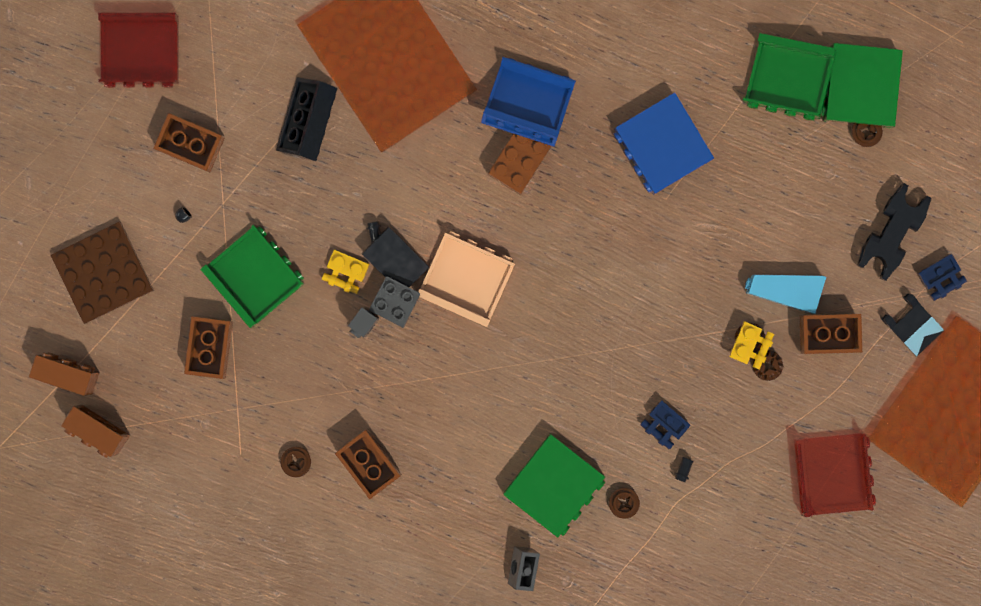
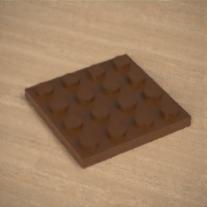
[51,222,154,324]

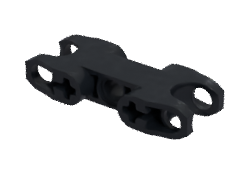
[857,183,932,281]

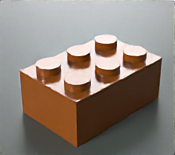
[153,113,225,173]
[488,134,551,196]
[799,314,863,354]
[184,316,233,379]
[29,352,99,396]
[61,405,130,458]
[335,429,402,500]

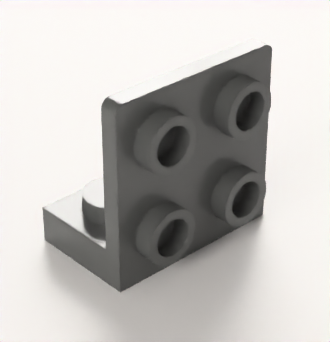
[369,277,420,328]

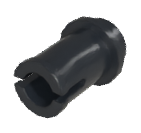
[366,221,381,243]
[674,457,694,483]

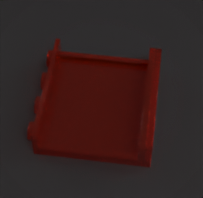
[98,13,179,88]
[794,433,876,517]

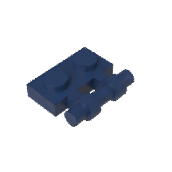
[917,254,967,301]
[640,400,691,449]

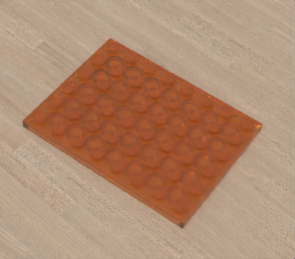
[297,0,477,153]
[867,316,981,507]

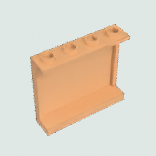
[418,231,515,327]

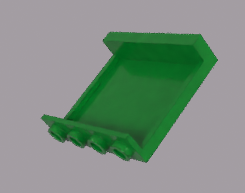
[743,33,837,121]
[821,43,903,128]
[200,225,304,328]
[503,433,605,538]

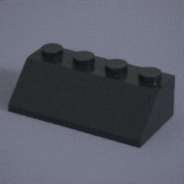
[276,77,337,161]

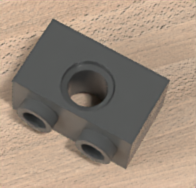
[348,307,379,338]
[508,546,540,591]

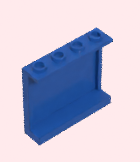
[481,57,576,147]
[613,93,714,195]

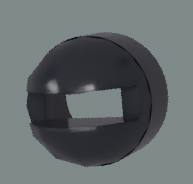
[175,206,192,223]

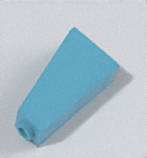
[745,275,826,314]

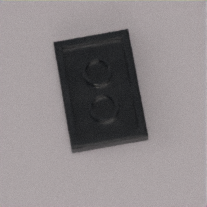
[361,226,429,287]

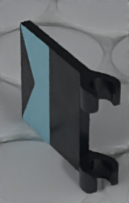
[881,293,944,357]

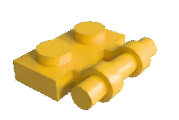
[322,250,370,294]
[729,321,774,370]

